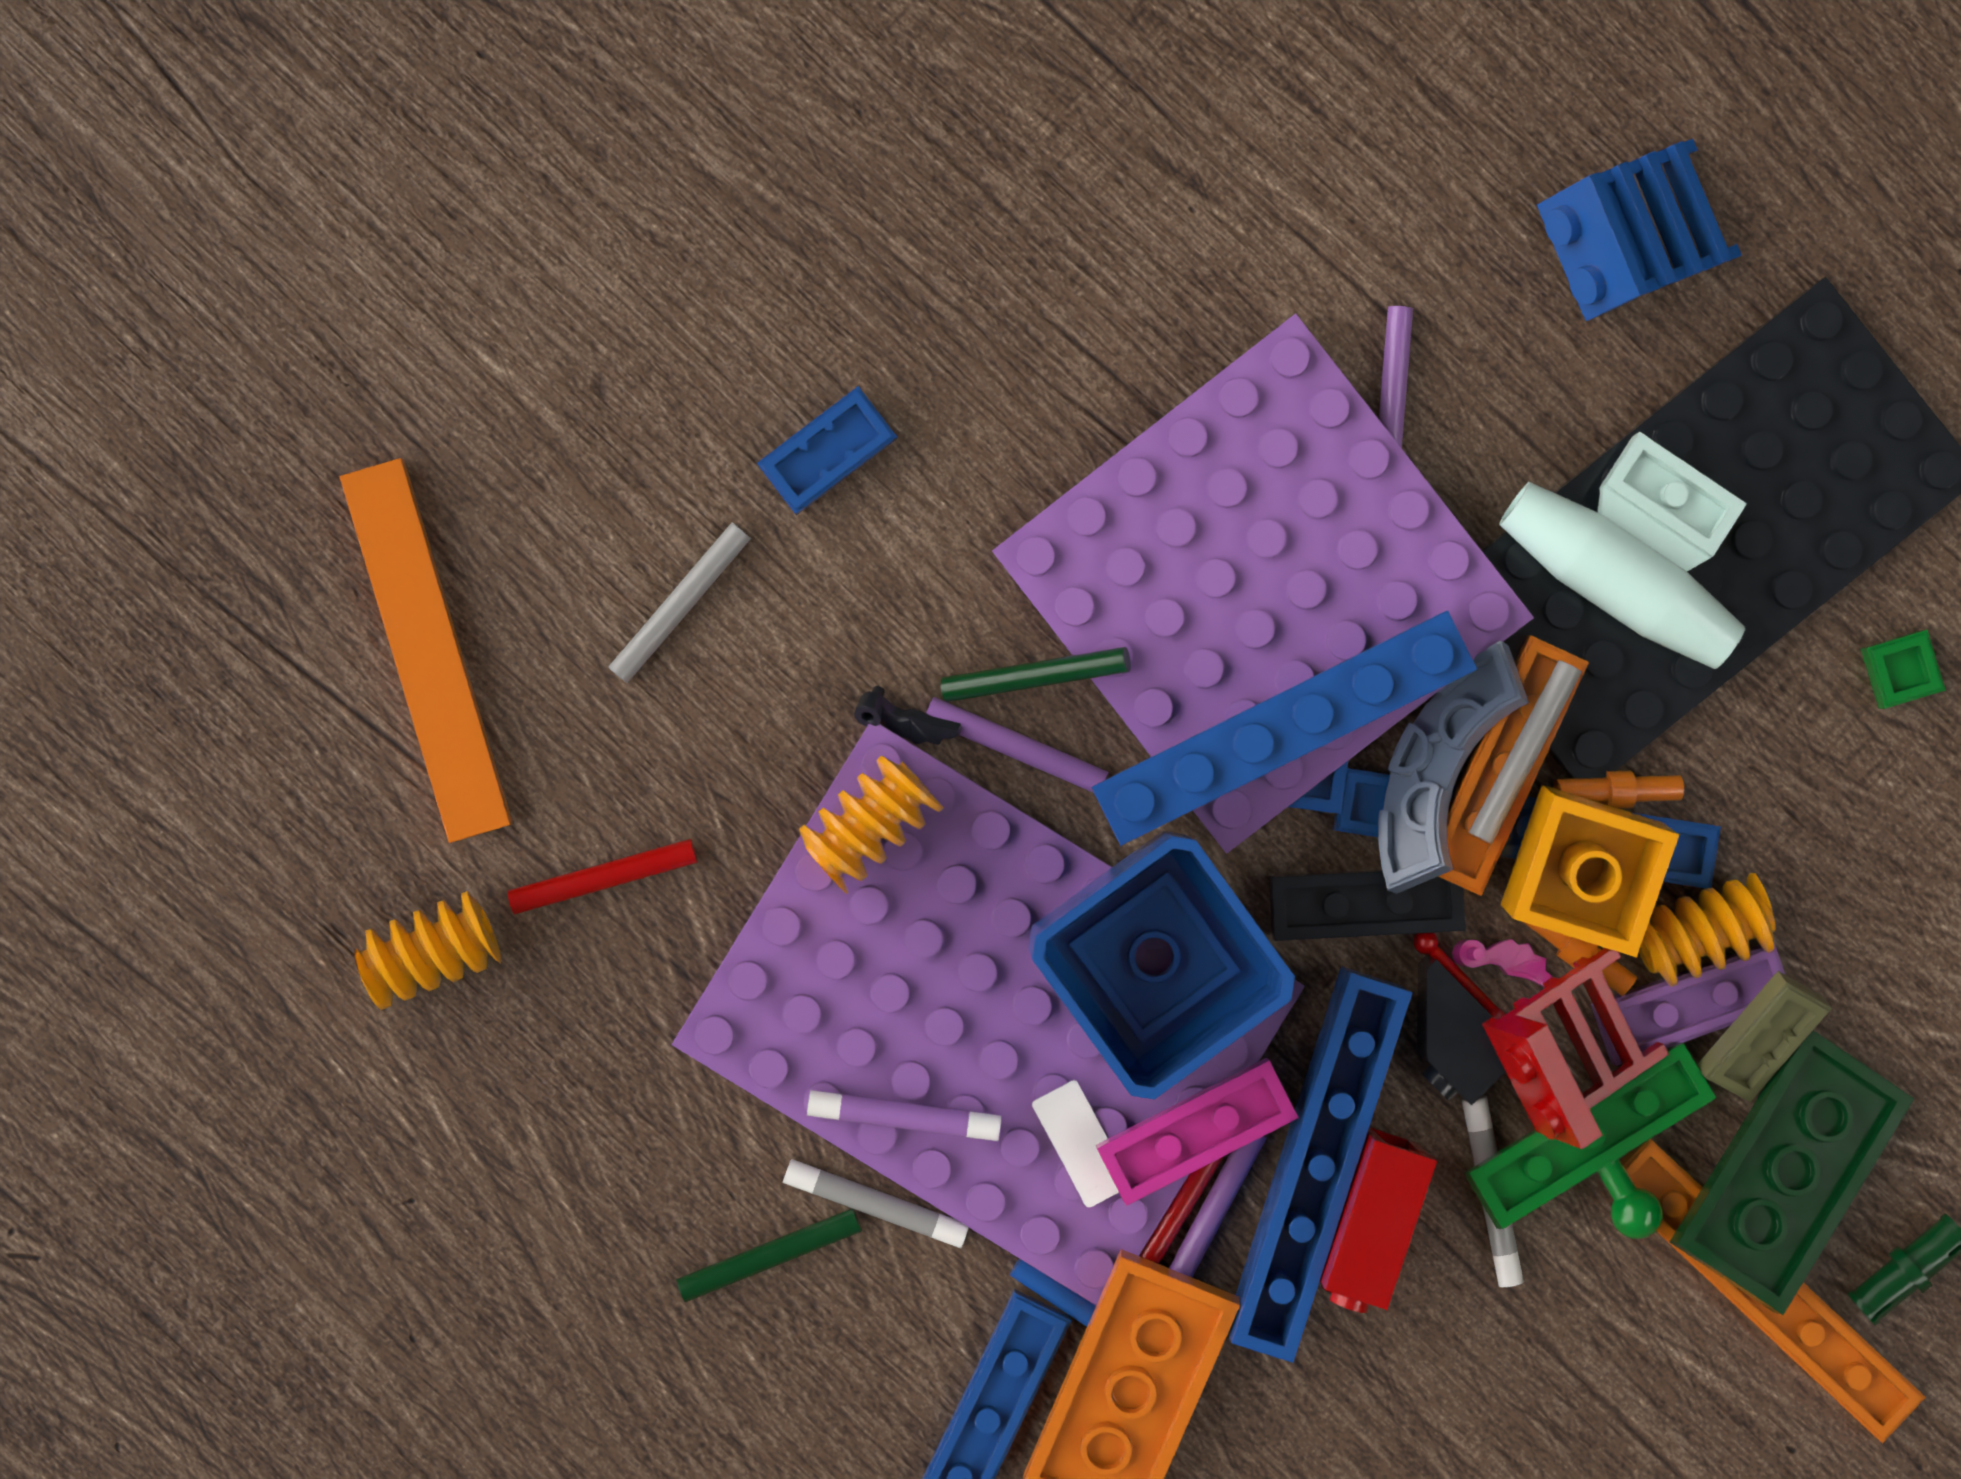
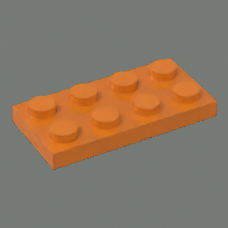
[1023,1249,1240,1479]

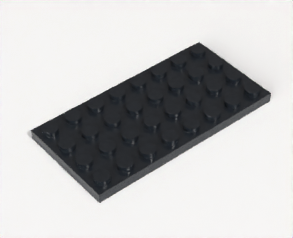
[1481,277,1961,779]

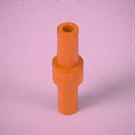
[1553,770,1684,809]
[1523,922,1637,996]

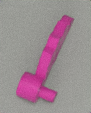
[1452,939,1552,988]

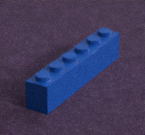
[1091,610,1477,846]
[1228,966,1413,1363]

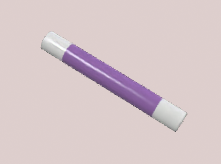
[807,1090,1001,1141]

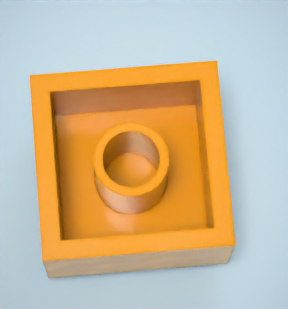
[1500,784,1679,958]

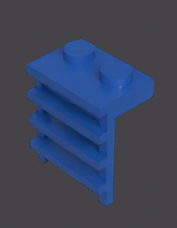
[1537,139,1742,321]

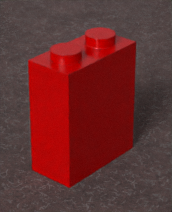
[1320,1126,1437,1313]

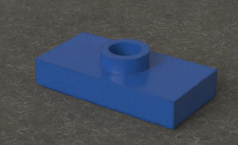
[757,386,897,516]

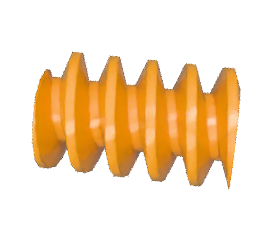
[799,755,944,894]
[1639,873,1776,987]
[355,891,501,1010]

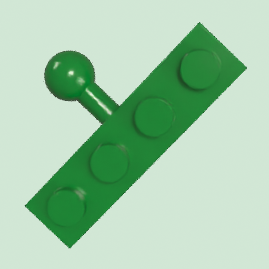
[1464,1043,1716,1239]

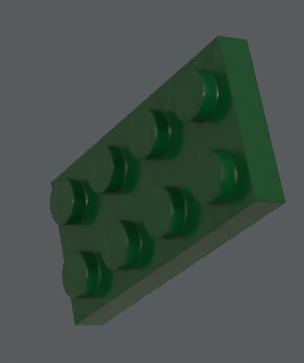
[1670,1030,1914,1315]

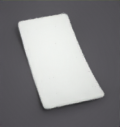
[1032,1080,1119,1208]

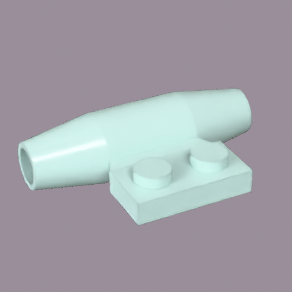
[1499,432,1747,669]

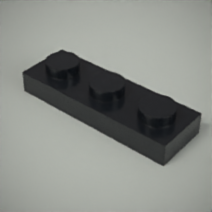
[1269,870,1466,941]

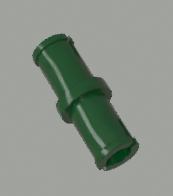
[1847,1213,1961,1326]

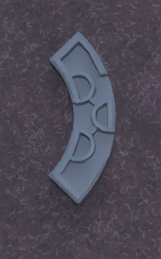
[1378,641,1529,894]

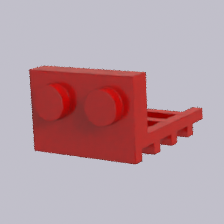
[1482,948,1669,1149]

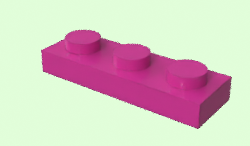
[1096,1058,1299,1206]

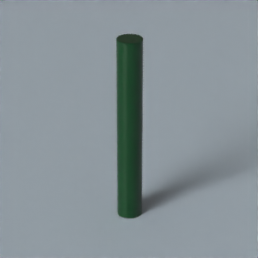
[941,647,1131,702]
[676,1208,862,1303]

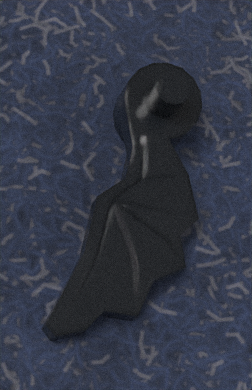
[854,686,962,745]

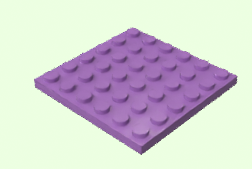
[992,313,1534,854]

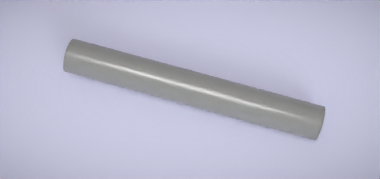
[608,522,751,683]
[1469,660,1582,844]

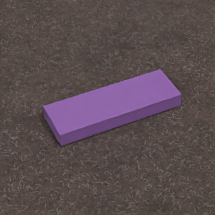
[1590,943,1785,1066]

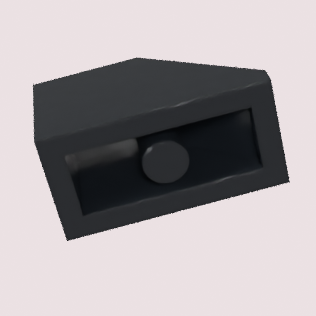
[1417,955,1506,1105]

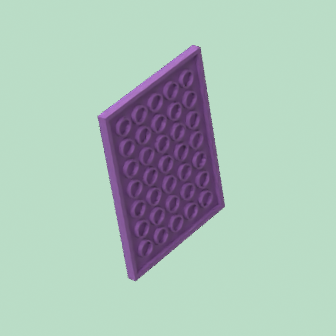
[671,724,1305,1305]

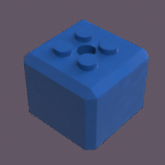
[1029,831,1295,1100]

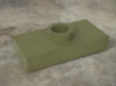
[1697,971,1832,1102]

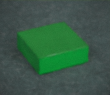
[1860,630,1946,709]

